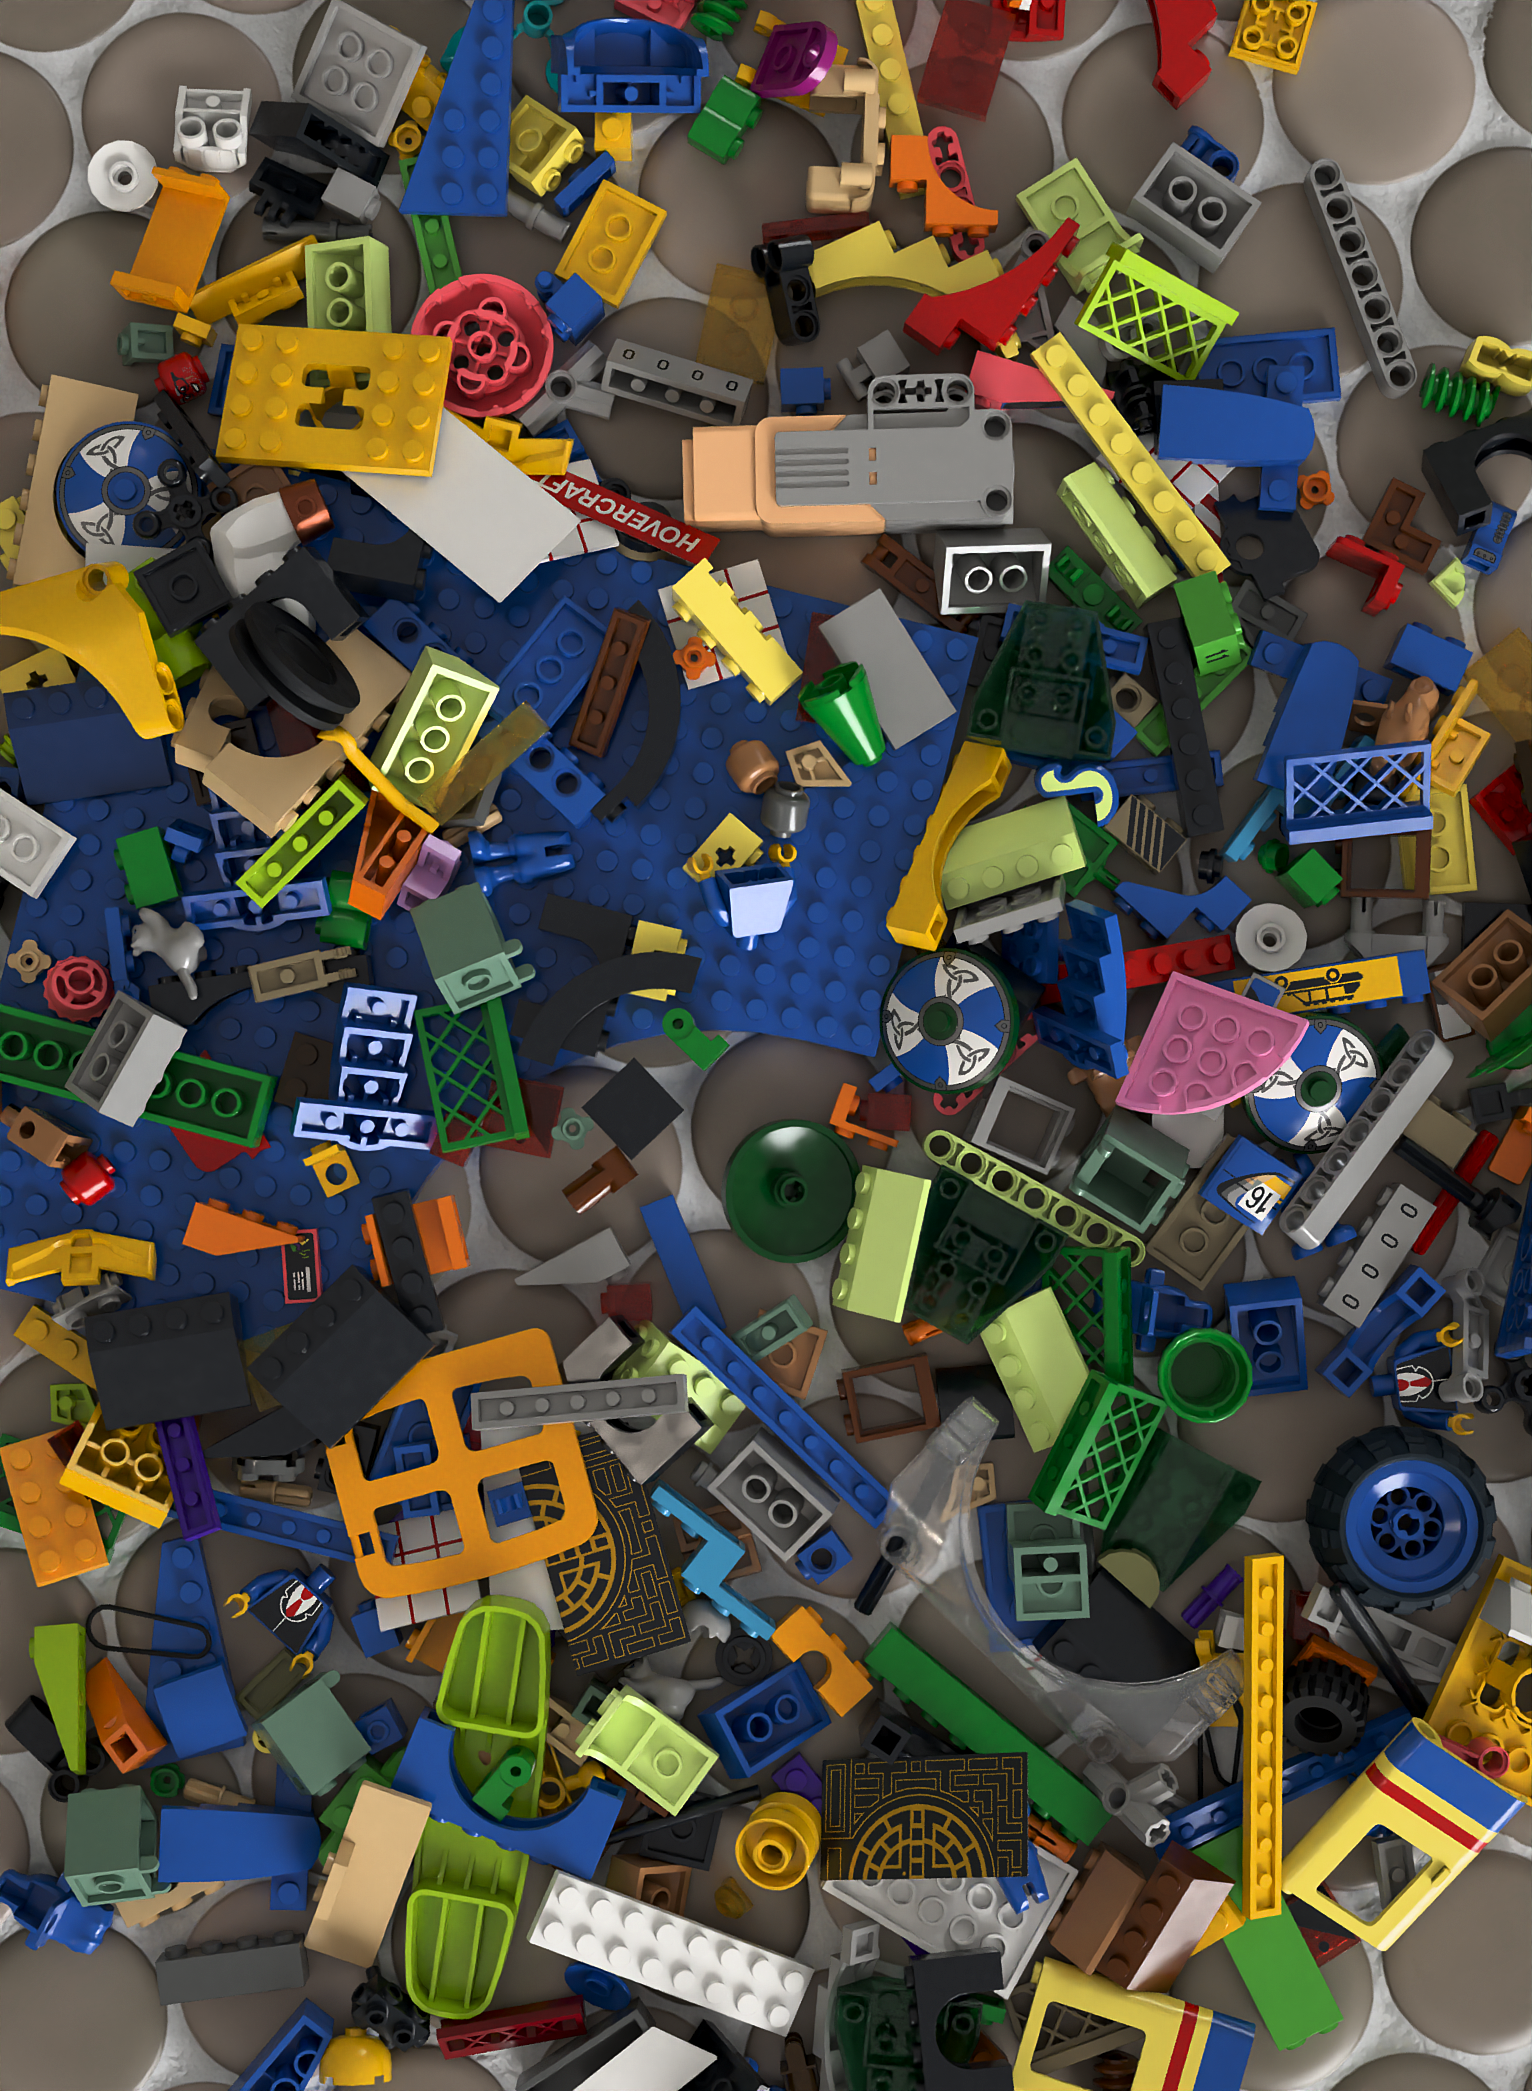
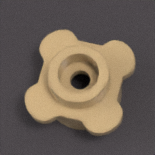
[7,940,52,983]

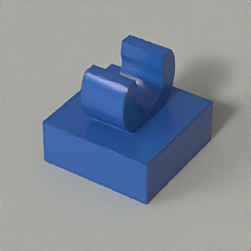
[164,818,212,864]
[487,1481,532,1527]

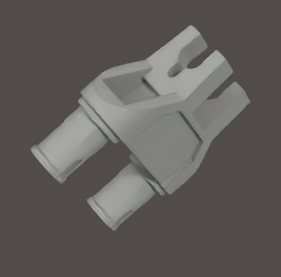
[1344,897,1449,1001]

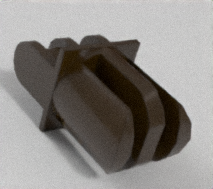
[780,2032,820,2091]

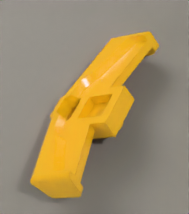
[443,406,574,475]
[5,1229,157,1287]

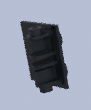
[1106,359,1178,437]

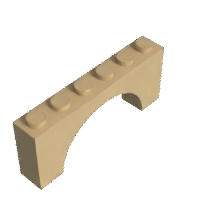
[6,374,139,588]
[202,629,412,838]

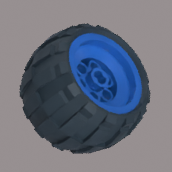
[1305,1425,1497,1615]

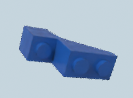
[1110,875,1252,941]

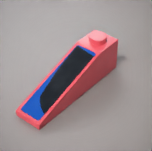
[965,350,1115,410]

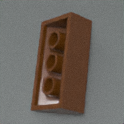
[1095,1840,1236,1994]

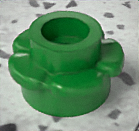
[1258,838,1289,874]
[150,1763,185,1798]

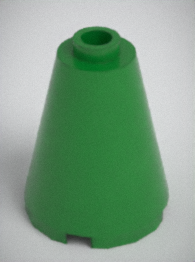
[797,661,886,767]

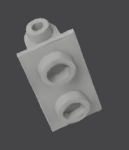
[51,1271,132,1331]

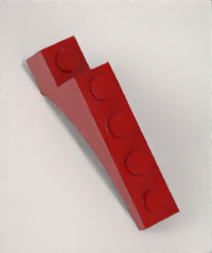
[1146,0,1218,110]
[903,217,1080,356]
[1040,934,1236,1006]

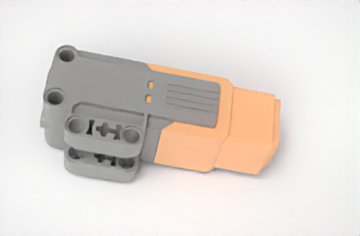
[682,373,1015,538]

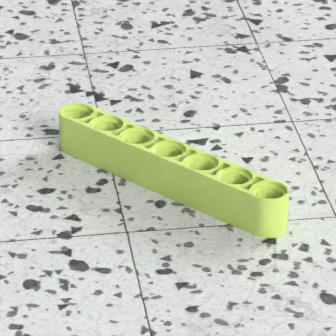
[922,1129,1146,1267]

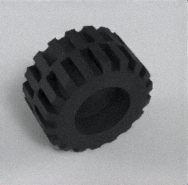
[1282,1658,1370,1757]

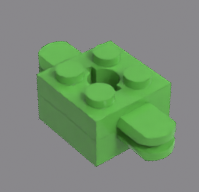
[318,1746,407,1866]

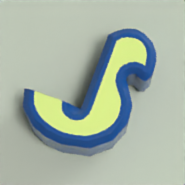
[1034,759,1119,827]

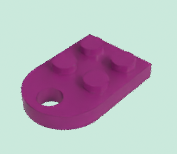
[749,21,838,98]

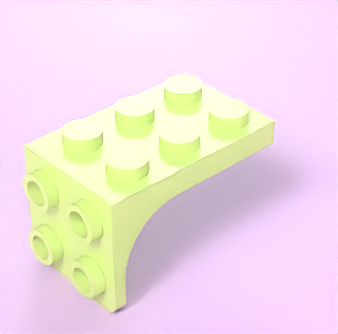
[1015,157,1144,295]
[612,1318,746,1455]
[574,1684,720,1816]

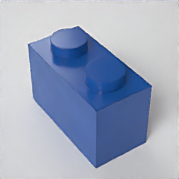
[1383,622,1473,696]

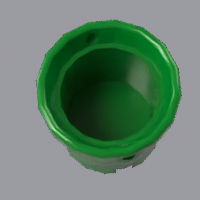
[1157,1328,1253,1423]

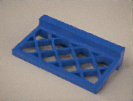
[1281,740,1433,845]

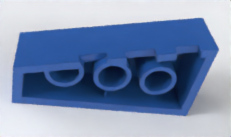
[228,1998,334,2091]

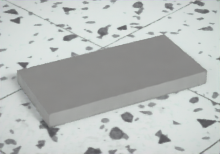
[818,588,957,751]

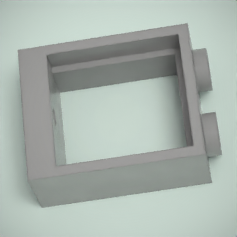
[962,1075,1076,1175]

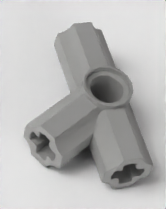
[512,340,616,438]
[1082,1757,1179,1848]

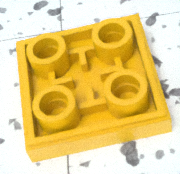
[1228,0,1318,75]

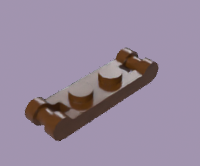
[861,533,983,634]

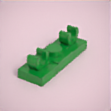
[1048,545,1143,633]

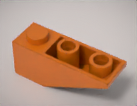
[182,1197,305,1256]
[86,1657,168,1774]

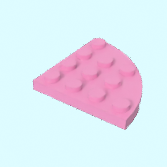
[1115,971,1310,1115]

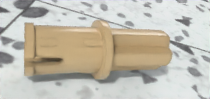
[239,1479,313,1508]
[183,1778,257,1806]

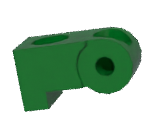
[662,1008,730,1072]
[472,1745,536,1822]

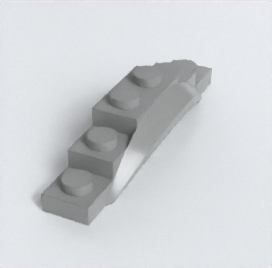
[1301,1582,1457,1684]
[812,1918,880,2091]

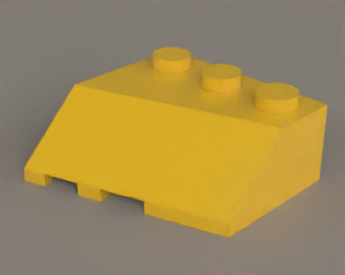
[59,1402,174,1528]

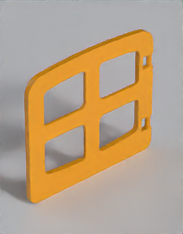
[325,1328,598,1598]

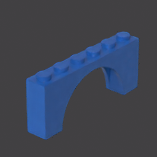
[390,1706,627,1881]

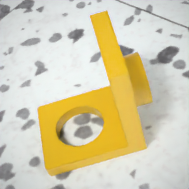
[303,1140,361,1198]

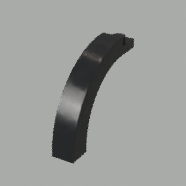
[590,600,681,825]

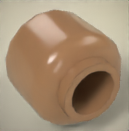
[726,740,779,795]

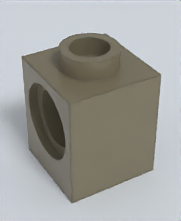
[1098,673,1157,728]

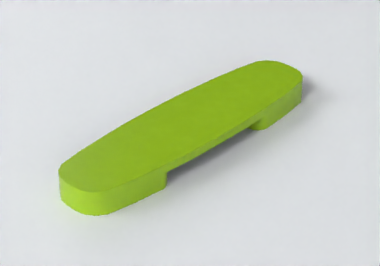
[405,1595,551,2019]

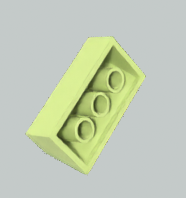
[305,236,392,390]
[1056,462,1177,609]
[368,646,500,812]
[941,796,1087,910]
[832,1165,931,1323]
[974,1286,1090,1453]

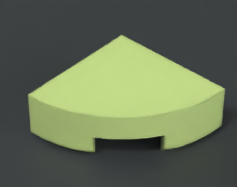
[1428,557,1465,609]

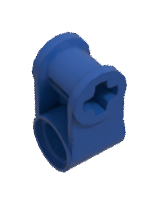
[1181,125,1239,183]

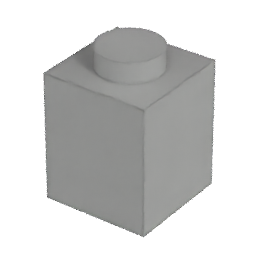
[321,167,381,225]

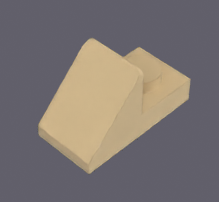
[546,1695,588,1767]

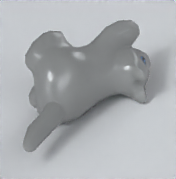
[131,908,207,1000]
[618,1656,723,1722]

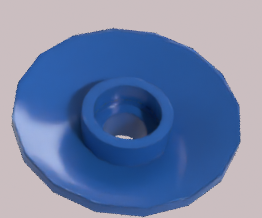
[564,1961,631,2011]

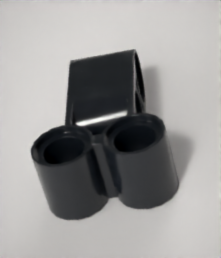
[751,234,820,346]
[5,1695,112,1803]

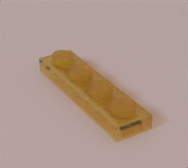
[417,701,551,826]

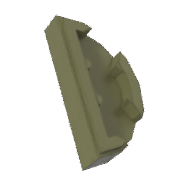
[1097,1548,1160,1608]

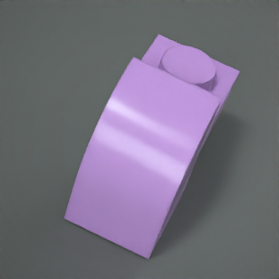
[397,834,462,911]

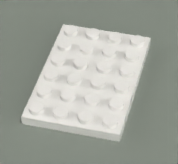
[820,1843,1079,2000]

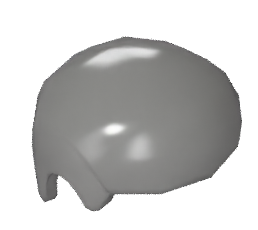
[682,1599,731,1643]

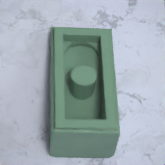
[731,1294,813,1363]

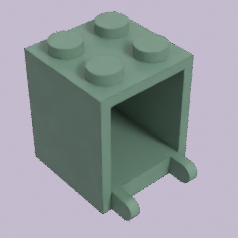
[409,882,536,1015]
[1069,1105,1190,1234]
[251,1670,372,1797]
[64,1784,171,1907]

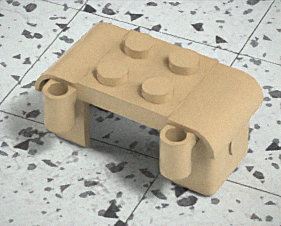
[806,57,886,222]

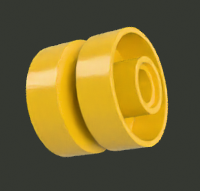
[735,1792,821,1890]

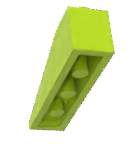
[235,774,369,909]
[29,1623,86,1775]

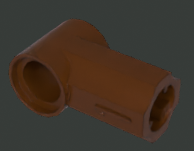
[561,1146,639,1215]

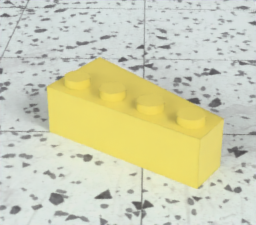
[672,558,803,706]

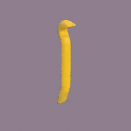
[317,726,439,834]

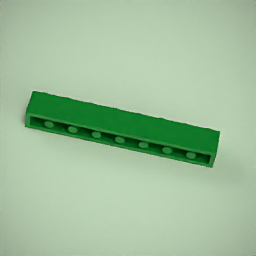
[863,1621,1113,1846]

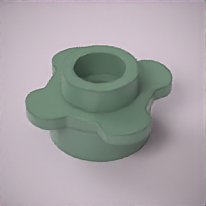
[551,1107,594,1150]

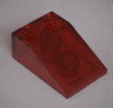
[917,0,1017,122]

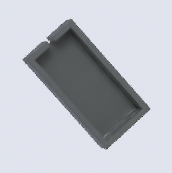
[515,1996,661,2091]

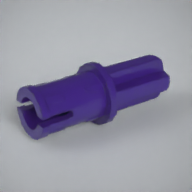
[1181,1564,1244,1629]

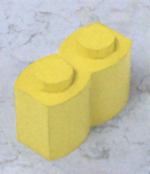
[1459,336,1532,396]

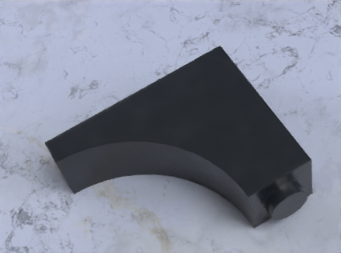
[248,101,390,188]

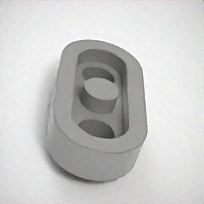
[1099,312,1163,362]

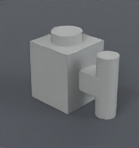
[836,329,910,402]

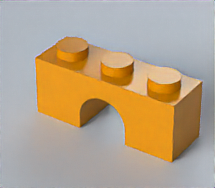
[770,1604,873,1717]

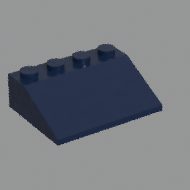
[3,679,173,806]

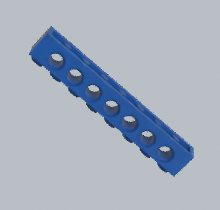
[363,599,606,830]

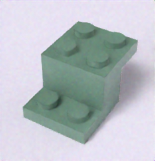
[1005,1500,1090,1621]

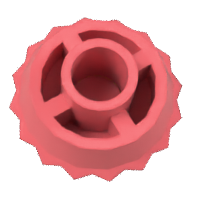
[43,956,115,1022]

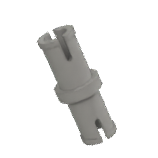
[508,188,572,244]

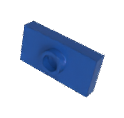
[553,150,616,218]

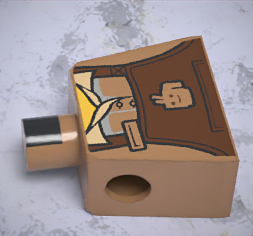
[0,1103,93,1169]

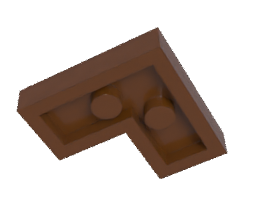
[1362,477,1442,575]

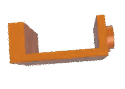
[361,1194,471,1287]

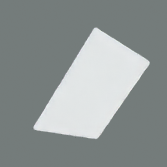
[573,2027,717,2091]

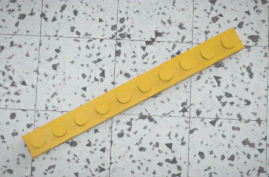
[1242,1552,1284,1920]

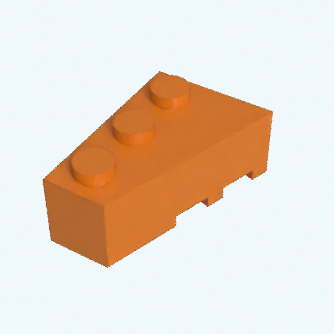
[348,790,437,920]

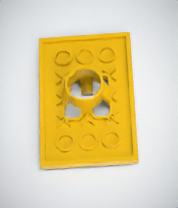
[215,324,453,477]
[1423,1554,1532,1807]

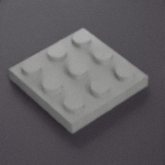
[291,0,428,148]
[953,874,1066,945]

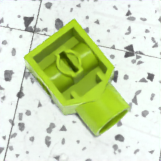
[126,557,212,690]

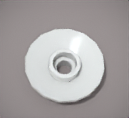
[87,140,158,212]
[1235,903,1307,973]

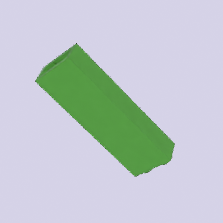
[1188,1824,1344,2051]

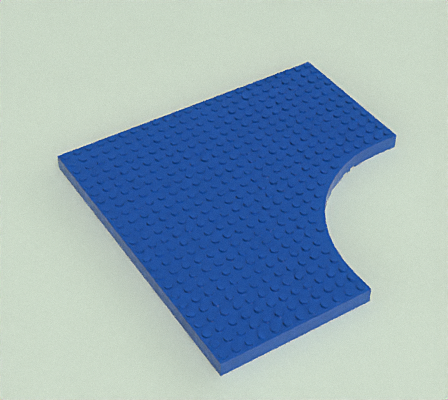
[0,448,979,1354]

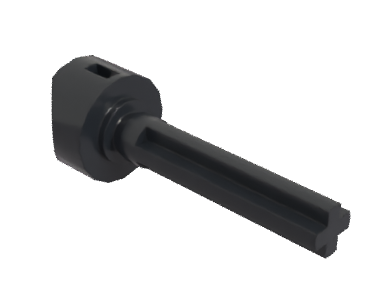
[1393,1136,1522,1241]

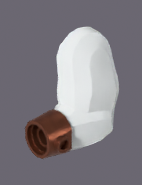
[210,479,335,633]

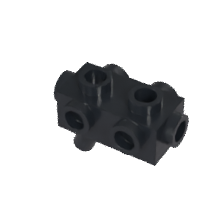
[351,1966,431,2052]

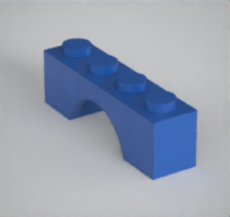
[1315,1264,1446,1398]

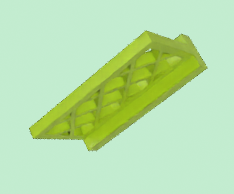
[1074,241,1239,380]

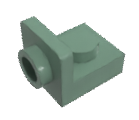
[117,322,174,366]

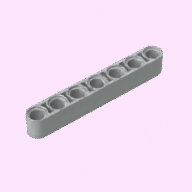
[1303,158,1417,399]
[1279,1029,1454,1250]

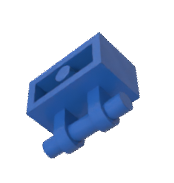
[535,271,605,346]

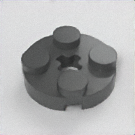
[231,1453,305,1482]

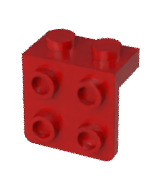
[1325,535,1406,617]

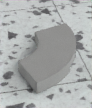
[1053,295,1107,387]

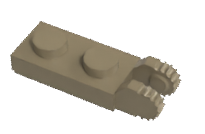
[247,946,357,1003]

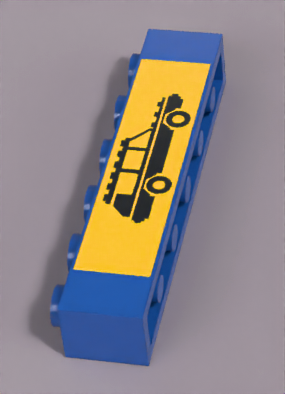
[1207,949,1431,1015]

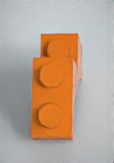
[889,135,998,238]

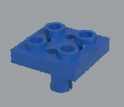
[1001,912,1066,984]

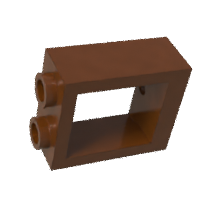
[1335,829,1432,900]
[836,1353,941,1444]

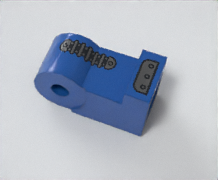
[1460,501,1517,575]

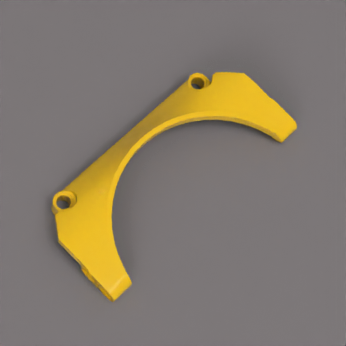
[0,561,185,739]

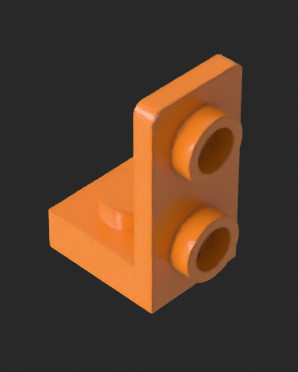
[828,1082,899,1152]
[1488,1106,1532,1185]

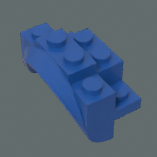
[551,17,709,113]

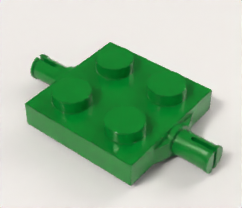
[1023,801,1121,899]

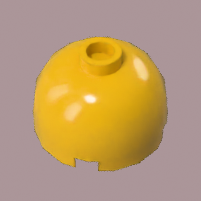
[319,2026,392,2086]

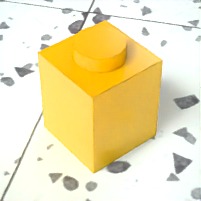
[594,112,633,161]

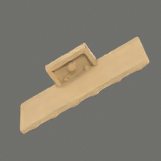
[304,1780,432,1968]

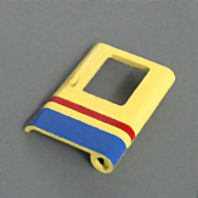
[1281,1717,1528,1951]
[1012,1956,1256,2091]

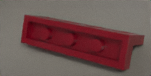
[436,1994,588,2060]

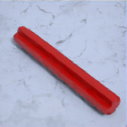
[1410,1130,1499,1255]

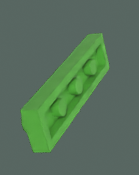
[398,156,462,295]
[1134,642,1252,757]

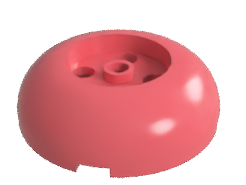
[411,274,554,419]

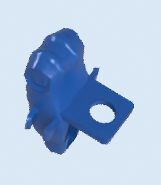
[1091,1268,1213,1353]
[0,1869,114,1955]

